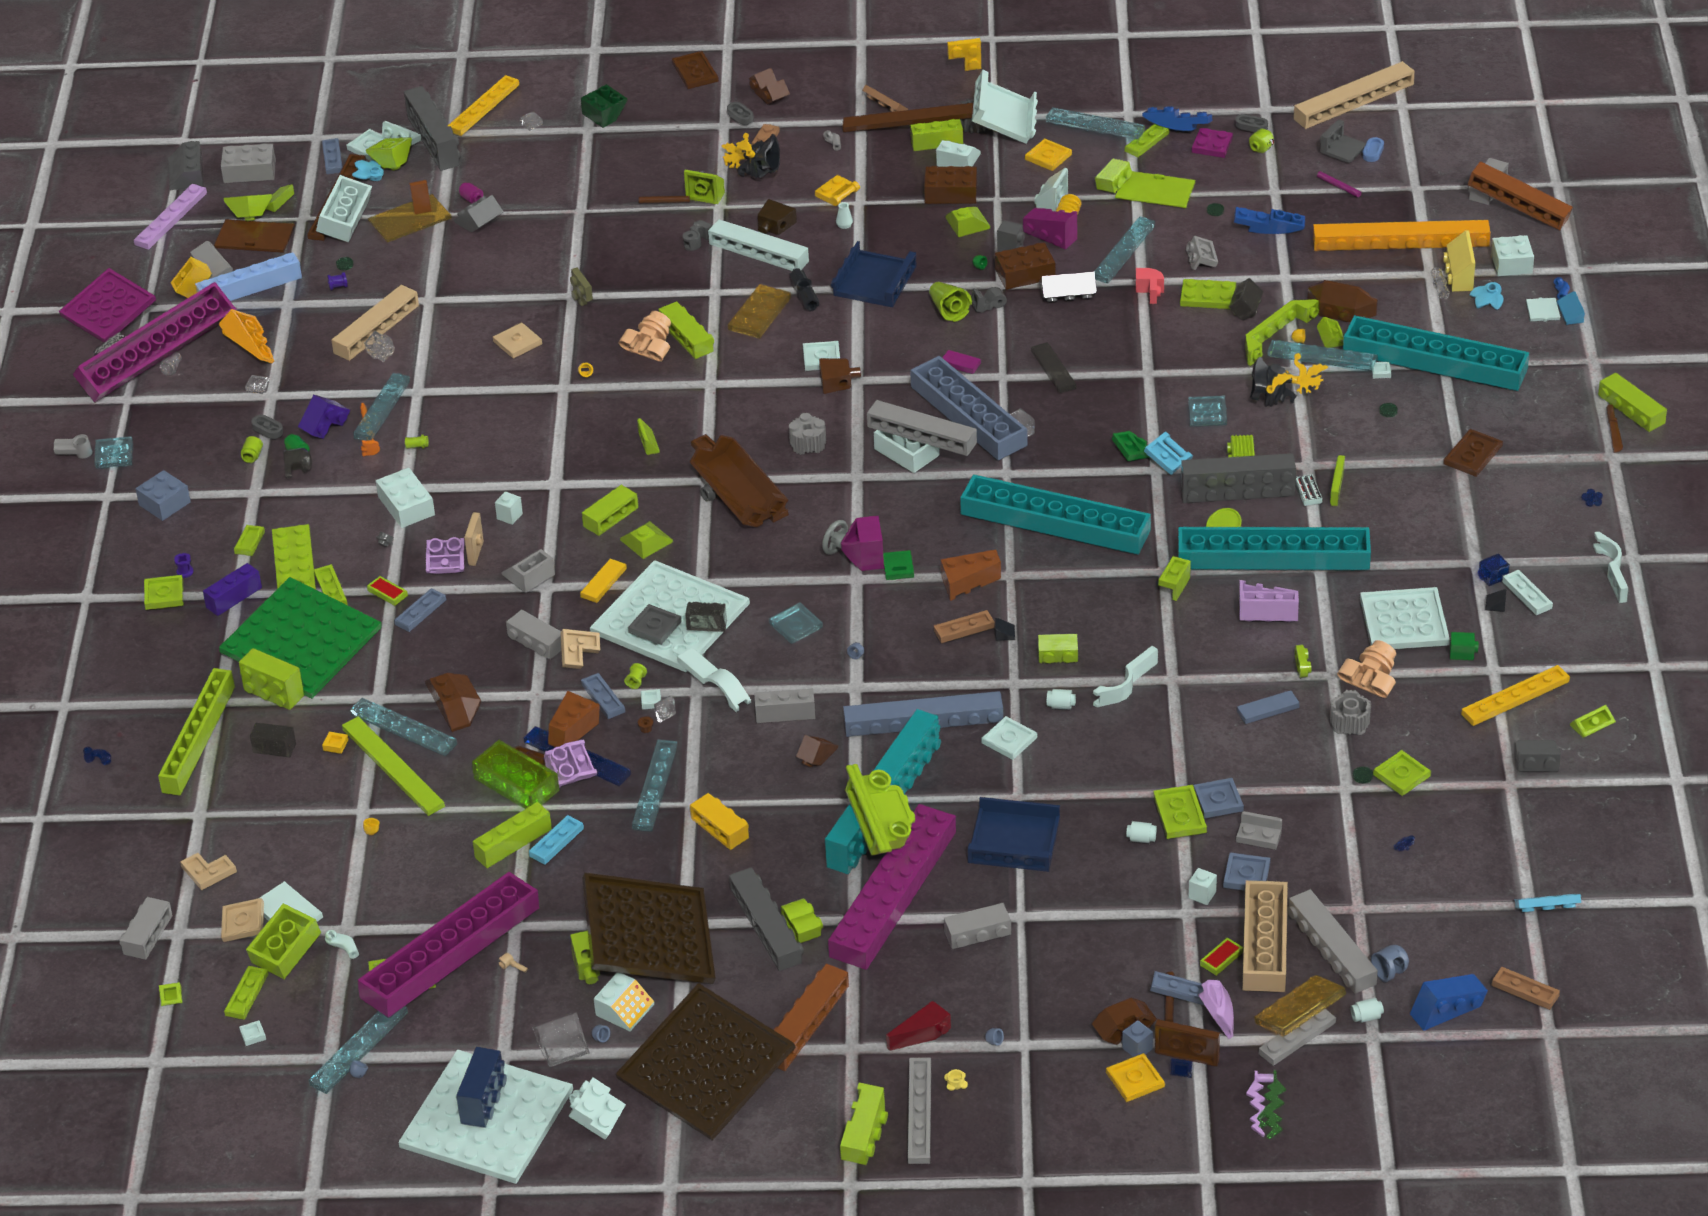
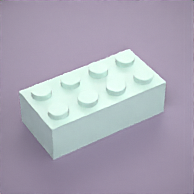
[316,175,372,242]

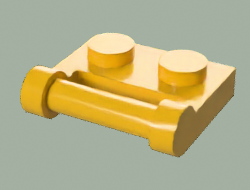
[815,175,860,206]

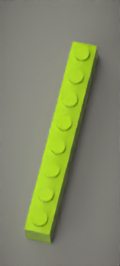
[158,668,235,796]

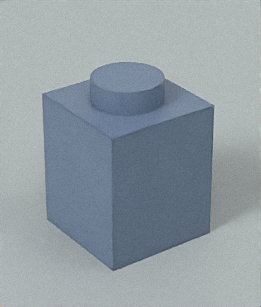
[1122,1021,1153,1057]

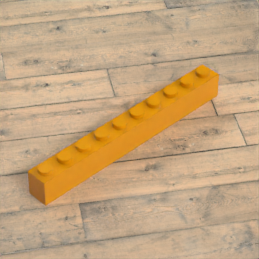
[1313,220,1491,251]

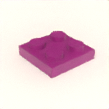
[1192,128,1233,158]

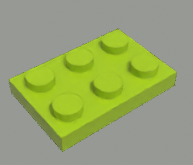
[1180,279,1236,309]
[1153,785,1207,839]

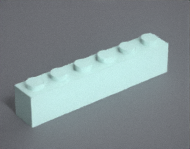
[708,219,809,271]

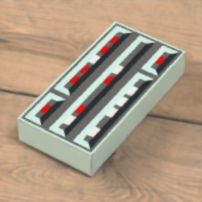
[1295,475,1322,506]

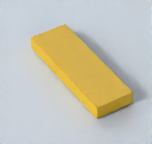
[580,558,627,603]

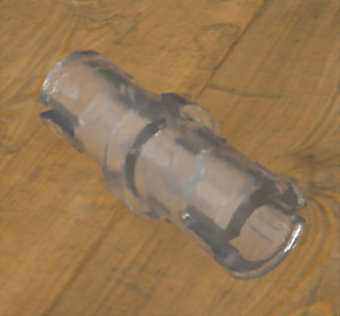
[1431,267,1450,299]

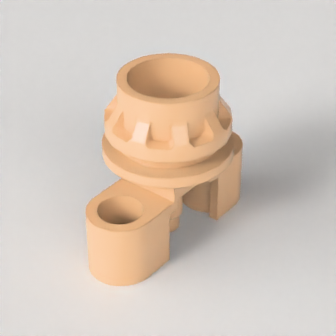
[618,311,671,362]
[1337,640,1396,698]

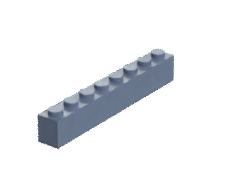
[843,691,1003,737]

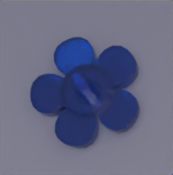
[1581,489,1603,507]
[1393,835,1415,851]

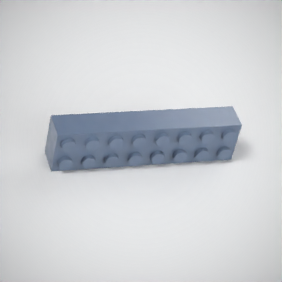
[910,356,1028,460]

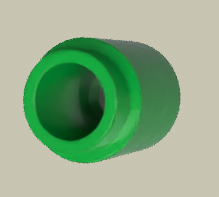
[284,434,310,459]

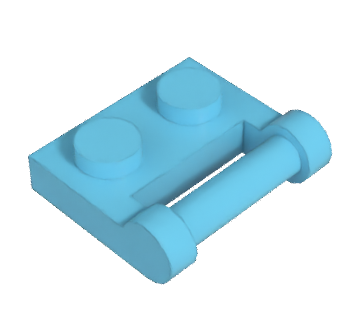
[1144,432,1193,475]

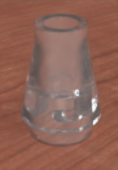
[160,353,182,375]

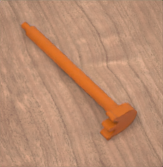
[360,403,380,457]

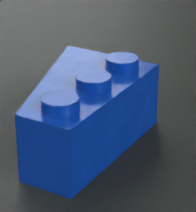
[1410,974,1488,1031]

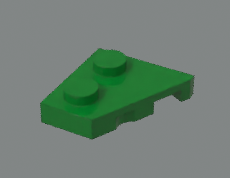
[1112,431,1150,461]

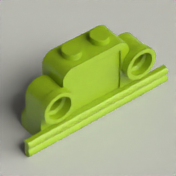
[845,764,915,855]

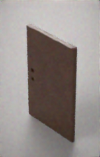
[214,219,296,253]

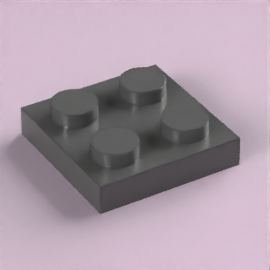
[628,604,682,645]

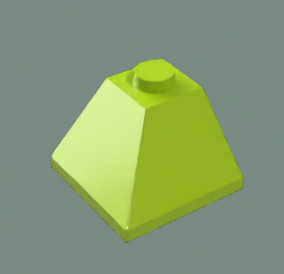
[366,137,412,170]
[684,170,725,204]
[224,194,272,220]
[945,207,990,237]
[620,521,673,559]

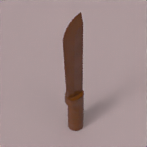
[1606,405,1623,453]

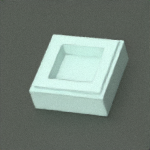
[1371,362,1391,379]
[641,689,662,709]
[239,1021,266,1046]

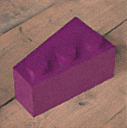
[1023,208,1077,250]

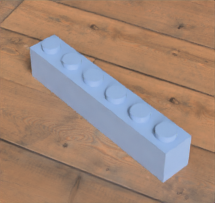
[195,252,302,301]

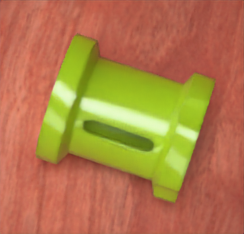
[624,663,647,689]

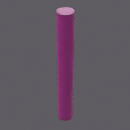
[1317,171,1361,198]

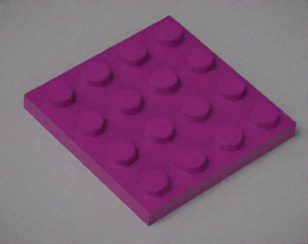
[59,268,156,343]

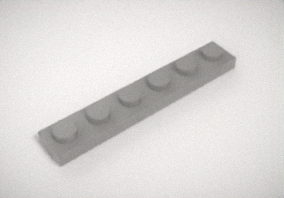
[908,1058,931,1164]

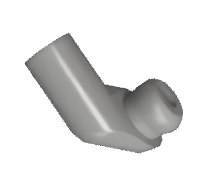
[823,130,841,151]

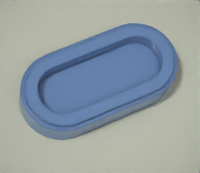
[1362,137,1384,162]

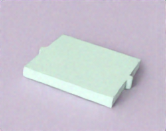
[1526,297,1560,322]

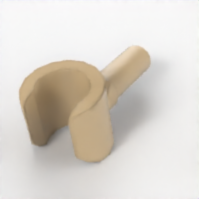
[499,953,528,973]

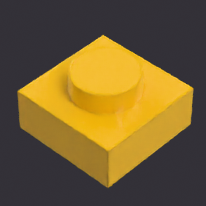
[322,732,348,754]

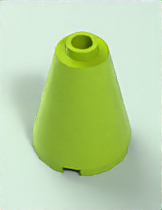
[929,282,972,322]

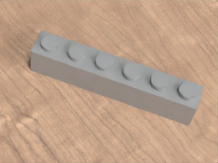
[867,400,977,456]
[1287,889,1378,994]

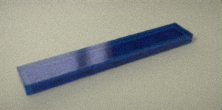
[523,726,631,786]

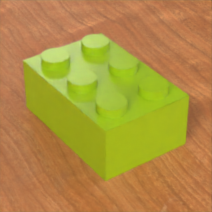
[239,648,304,710]
[246,903,321,979]

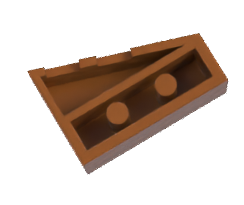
[941,549,1001,601]
[548,691,600,747]

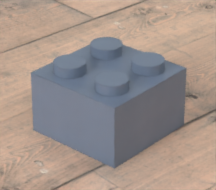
[135,470,191,521]

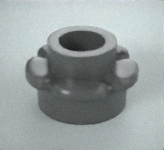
[700,484,717,501]
[376,532,394,547]

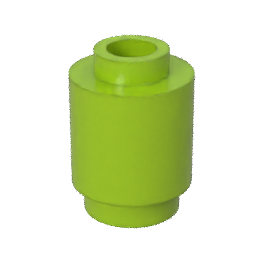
[241,436,263,463]

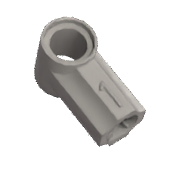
[54,434,93,459]

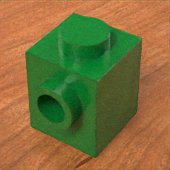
[1450,632,1479,660]

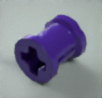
[327,272,348,290]
[174,553,194,578]

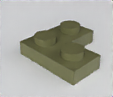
[570,267,593,306]

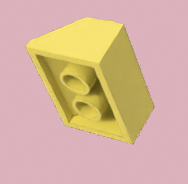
[1443,230,1475,292]

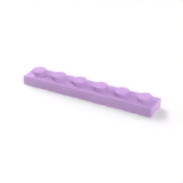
[134,184,207,250]

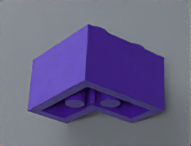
[298,394,350,439]

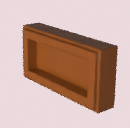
[409,180,431,214]

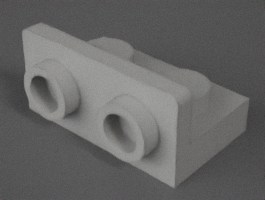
[1186,236,1218,270]
[1236,811,1282,850]

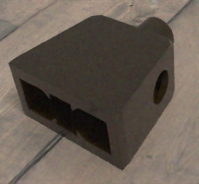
[757,199,797,235]

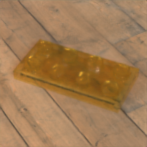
[728,284,791,339]
[1254,975,1346,1036]

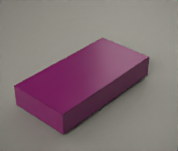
[942,350,981,374]

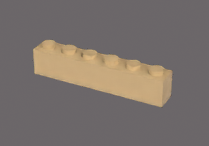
[332,285,419,361]

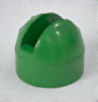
[972,255,987,270]

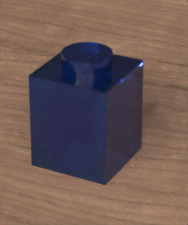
[1478,553,1510,586]

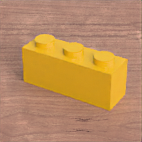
[690,793,749,850]

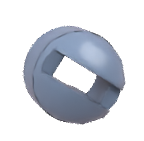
[847,642,864,659]
[591,1025,610,1042]
[985,1028,1004,1045]
[349,1060,368,1078]

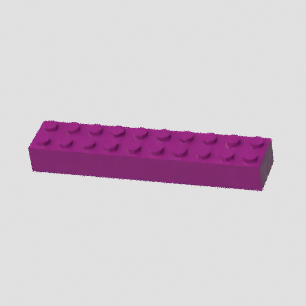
[73,282,236,403]
[828,804,956,970]
[358,872,539,1018]

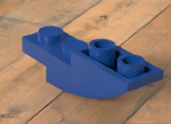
[1142,106,1213,131]
[1234,207,1305,234]

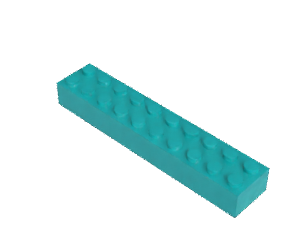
[1343,315,1529,391]
[960,474,1151,555]
[1178,527,1371,570]
[825,709,941,875]

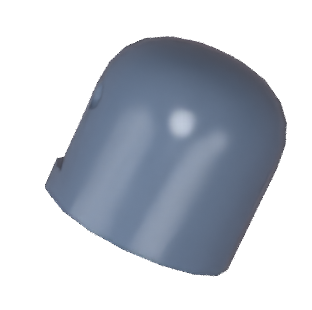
[1371,945,1409,982]

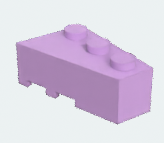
[1239,580,1299,622]

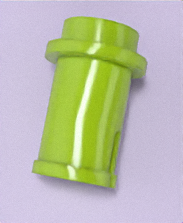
[405,434,429,449]

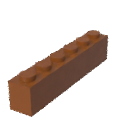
[1467,161,1573,230]
[774,963,849,1071]

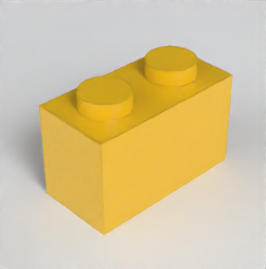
[171,257,212,298]

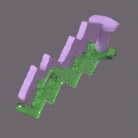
[1246,1071,1286,1139]

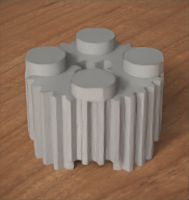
[789,413,826,455]
[1330,690,1371,735]

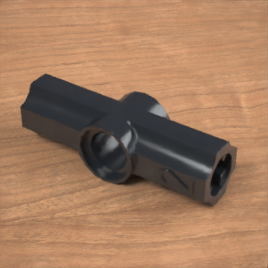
[789,268,819,311]

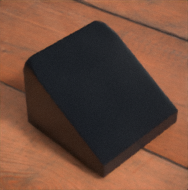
[1485,589,1507,612]
[995,618,1015,641]

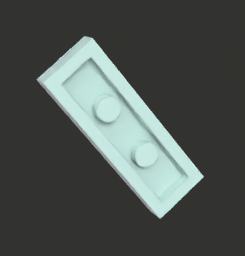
[1502,570,1553,615]

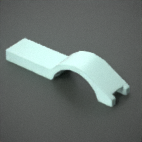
[1593,532,1628,603]
[1093,646,1158,707]
[677,647,751,712]

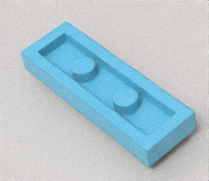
[529,815,584,865]
[1514,894,1581,912]

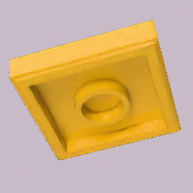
[1025,138,1072,171]
[1106,1053,1165,1102]

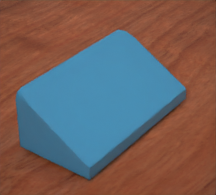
[1557,291,1585,325]

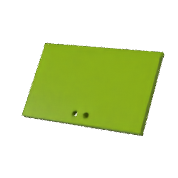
[1115,171,1195,208]

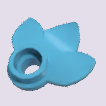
[352,160,384,181]
[1470,282,1504,310]

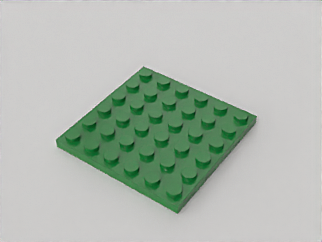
[219,577,382,699]

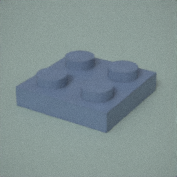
[1193,778,1244,819]
[1223,853,1271,890]

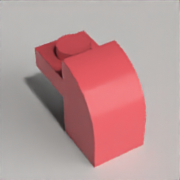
[1136,268,1164,304]

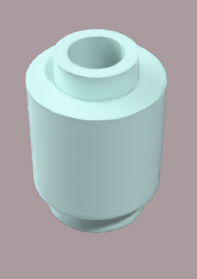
[1047,689,1076,710]
[1127,821,1157,843]
[1350,998,1384,1023]

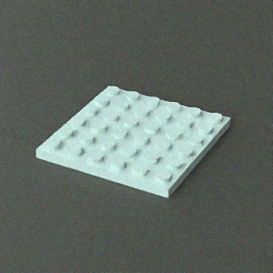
[590,560,750,672]
[399,1049,573,1184]

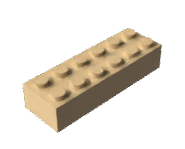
[1243,880,1288,992]

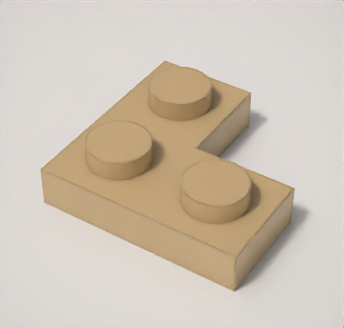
[561,629,600,669]
[180,853,237,890]

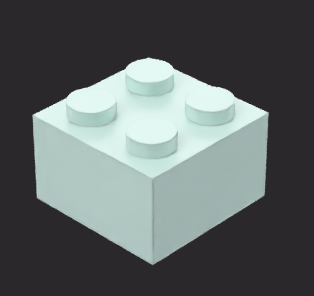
[1491,235,1534,276]

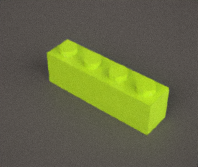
[659,301,714,359]
[1598,372,1667,432]
[473,802,552,868]

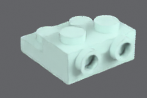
[569,1077,626,1139]

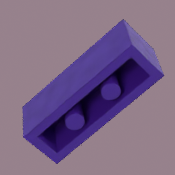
[203,563,262,616]

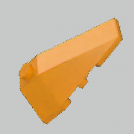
[219,309,274,363]

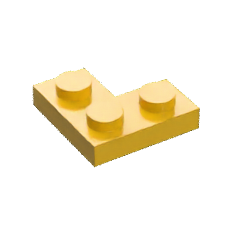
[947,38,981,71]

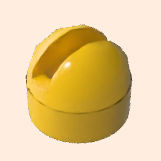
[1291,329,1306,343]
[578,363,593,377]
[363,818,380,835]

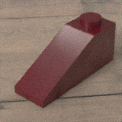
[886,1001,951,1051]

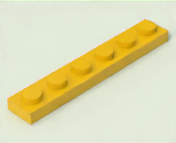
[448,75,519,136]
[1461,665,1570,726]

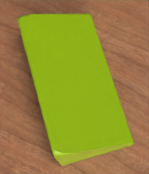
[266,184,294,212]
[1317,317,1344,348]
[637,418,660,455]
[1570,705,1616,738]

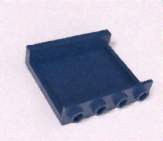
[831,241,917,308]
[968,797,1060,872]

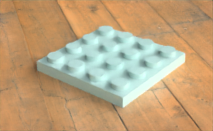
[1360,587,1450,649]

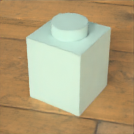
[495,492,523,525]
[1189,868,1217,905]

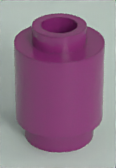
[459,182,483,204]

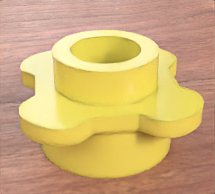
[944,1069,968,1091]

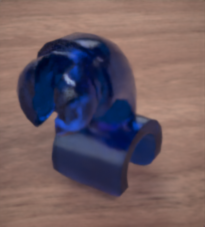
[83,747,111,765]

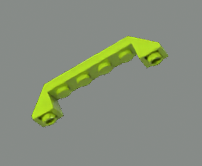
[1245,299,1319,366]

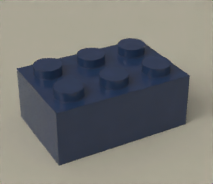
[456,1047,507,1128]

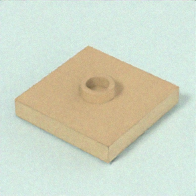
[493,323,542,359]
[464,512,484,566]
[221,898,264,942]

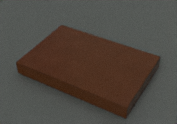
[672,51,719,89]
[1443,429,1503,477]
[1155,1019,1220,1067]

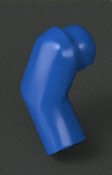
[1553,277,1570,299]

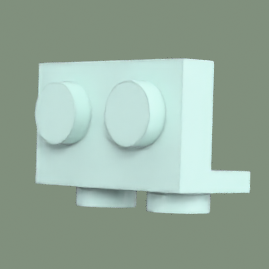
[382,121,421,146]

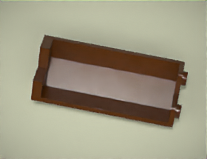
[689,435,788,527]

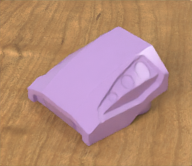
[426,537,465,574]
[544,740,597,789]
[1198,980,1234,1039]

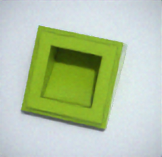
[159,982,183,1006]

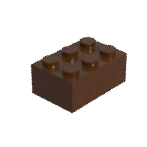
[924,166,977,204]
[995,242,1056,290]

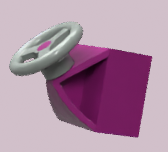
[822,516,884,571]

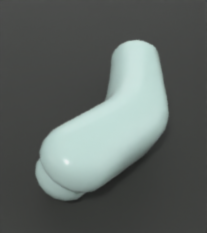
[325,930,359,959]

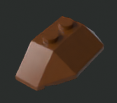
[1307,280,1378,322]
[425,673,481,732]

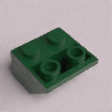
[581,84,627,128]

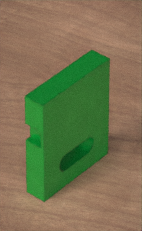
[883,550,914,580]

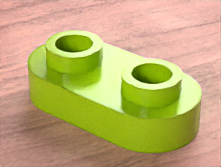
[1294,645,1311,678]

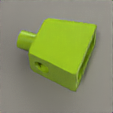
[570,931,600,984]

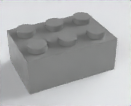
[221,143,276,183]

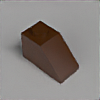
[796,735,839,767]

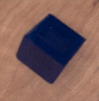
[1170,1058,1194,1078]

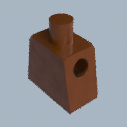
[819,358,861,394]

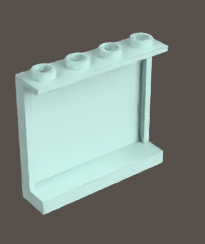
[972,70,1038,144]

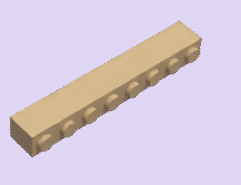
[1294,61,1415,129]

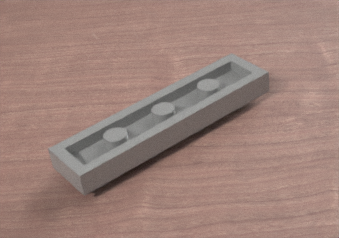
[1259,1006,1336,1066]

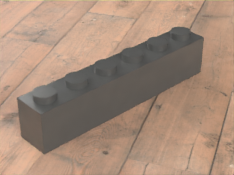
[729,867,804,971]

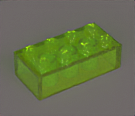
[472,740,560,809]

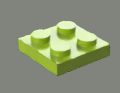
[144,575,184,610]
[1373,750,1431,796]

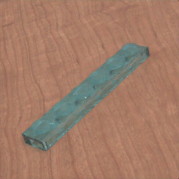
[1046,107,1145,139]
[1094,216,1155,284]
[1268,340,1378,371]
[353,373,410,441]
[350,698,457,756]
[632,739,677,831]
[309,1006,408,1094]

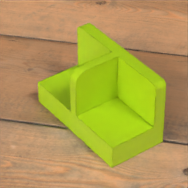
[1158,556,1191,601]

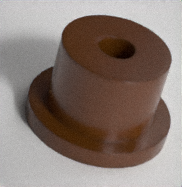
[638,716,653,733]

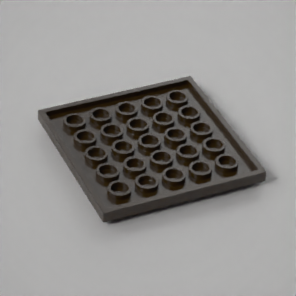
[582,872,716,984]
[615,983,796,1141]

